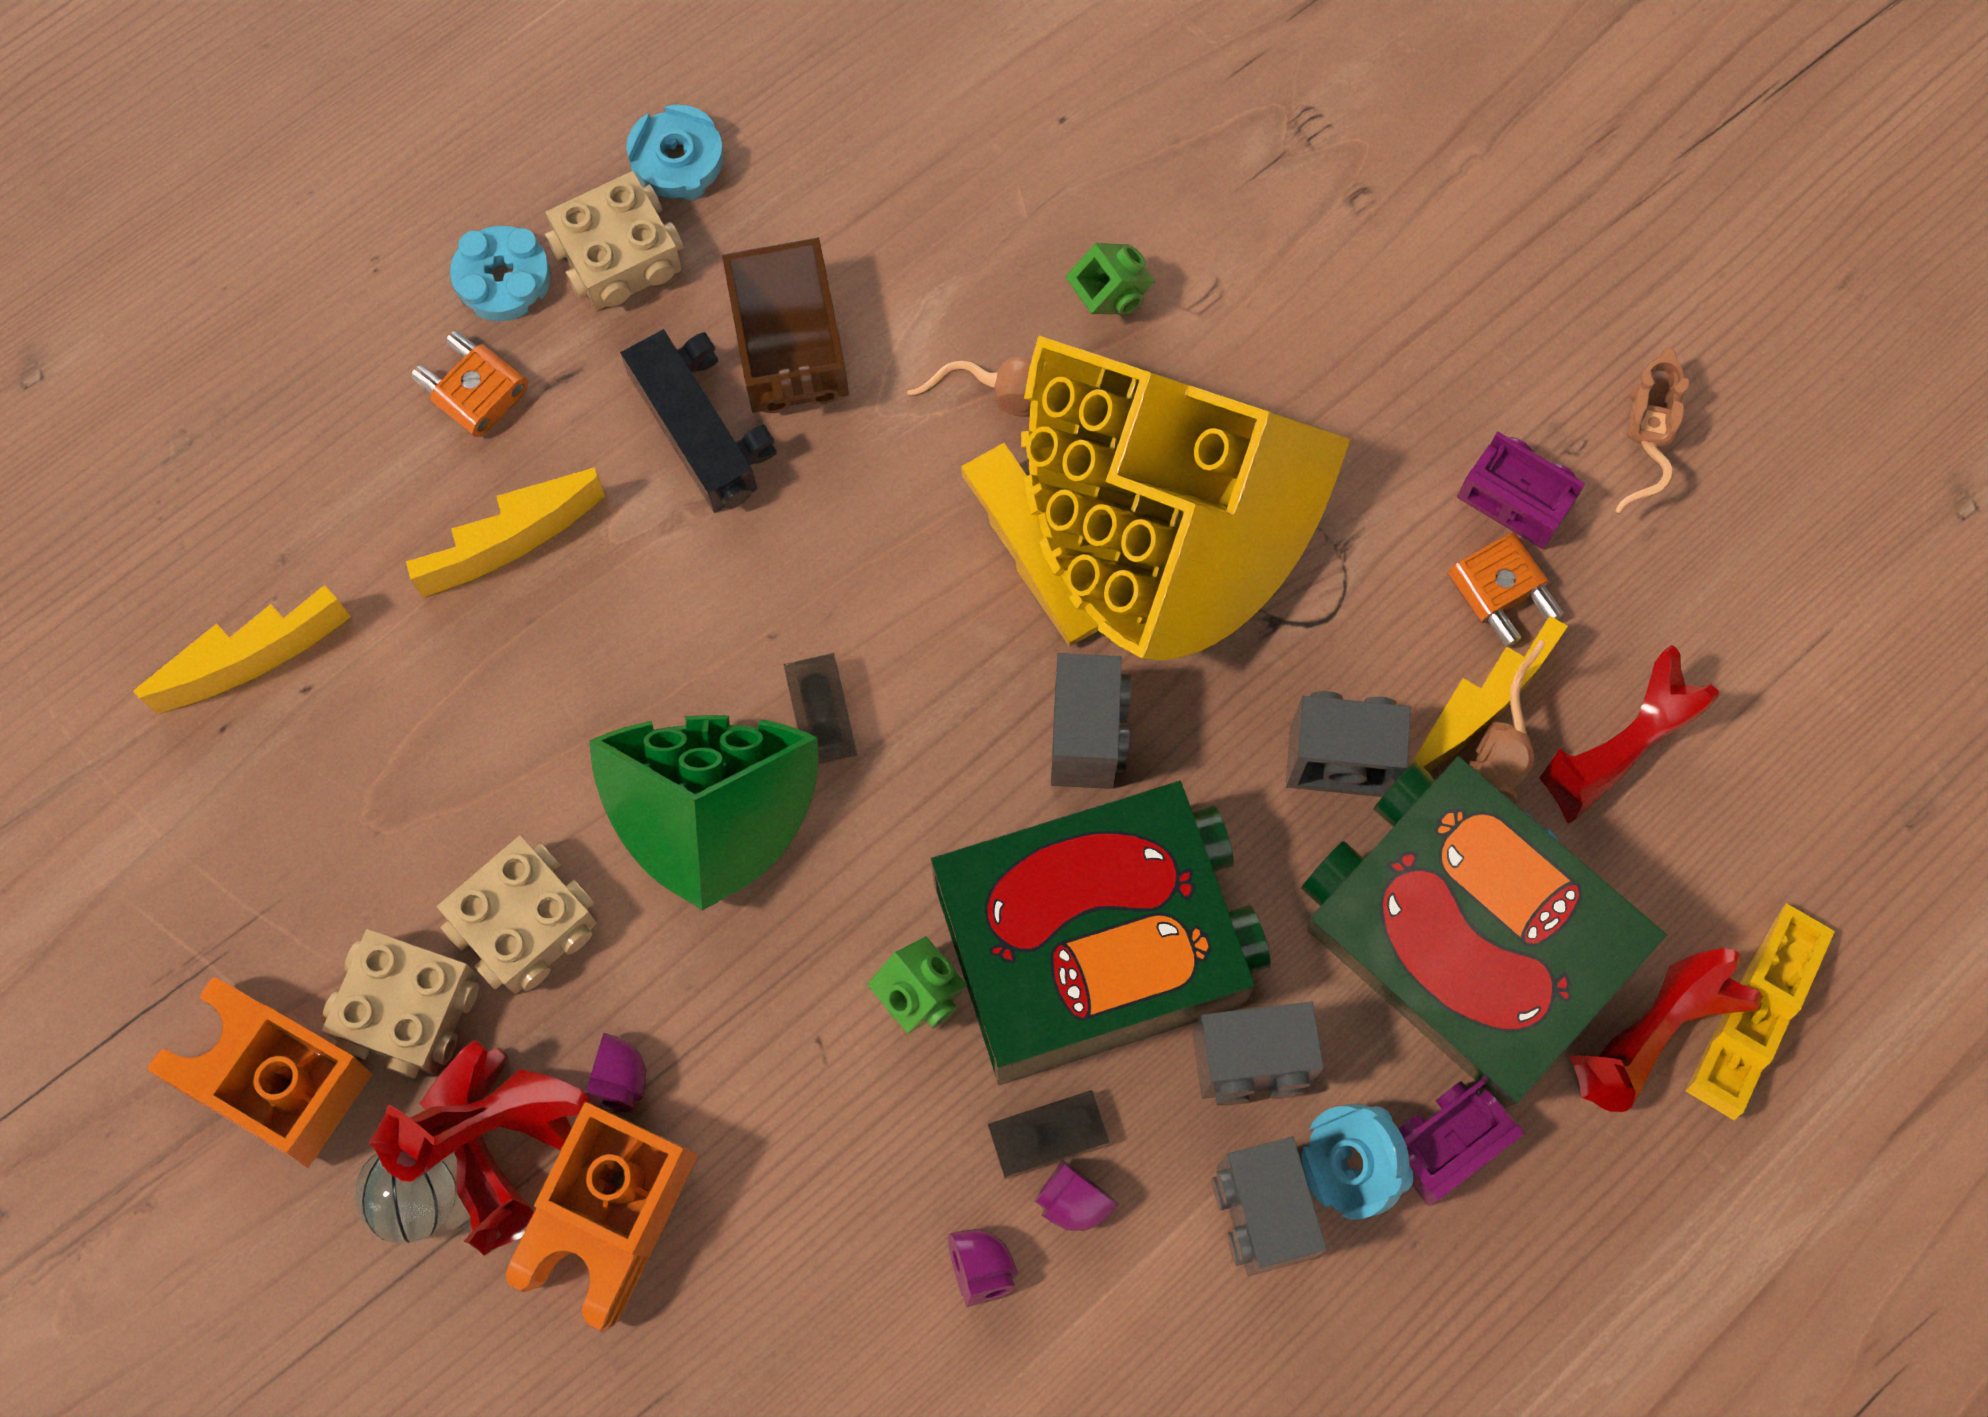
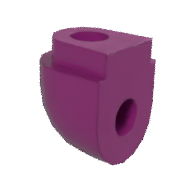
[586,1033,647,1112]
[1034,1159,1119,1231]
[948,1229,1018,1308]

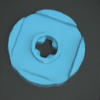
[626,105,724,201]
[450,226,551,321]
[1302,1104,1413,1220]

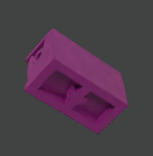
[1457,431,1585,550]
[1398,1079,1525,1206]

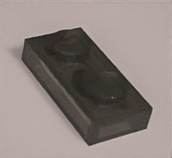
[783,653,857,764]
[988,1090,1110,1179]

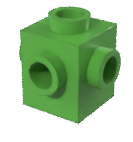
[1065,243,1155,315]
[867,936,967,1034]

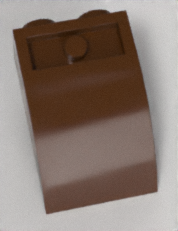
[722,237,849,413]

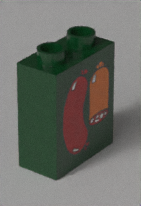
[1301,756,1667,1107]
[931,780,1271,1086]

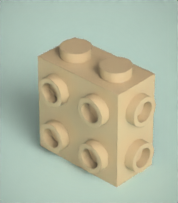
[544,171,684,312]
[436,835,598,995]
[321,929,479,1079]

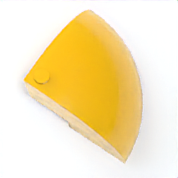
[1021,335,1351,660]

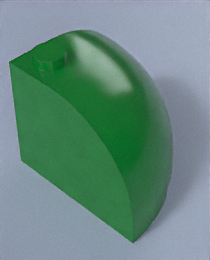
[589,715,818,911]

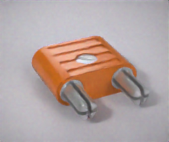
[412,331,529,437]
[1447,532,1563,647]

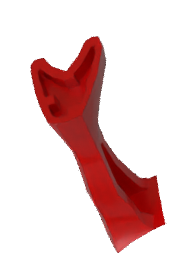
[1539,645,1719,824]
[1569,948,1763,1112]
[420,1040,534,1256]
[368,1069,591,1182]

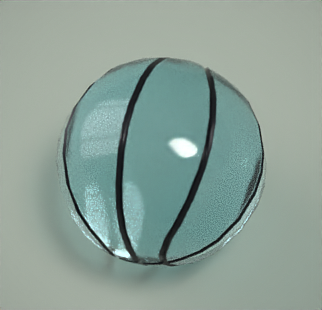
[354,1151,456,1243]

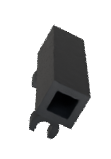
[620,329,777,513]

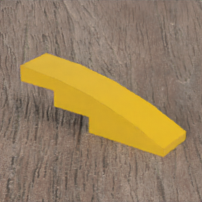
[961,443,1099,647]
[406,467,606,598]
[133,585,351,714]
[1409,616,1568,772]
[1685,903,1835,1121]

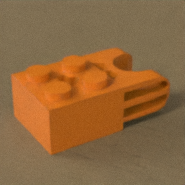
[147,977,373,1168]
[506,1102,699,1332]

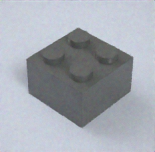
[1051,653,1131,789]
[1286,691,1411,797]
[1192,1001,1324,1106]
[1212,1136,1327,1276]

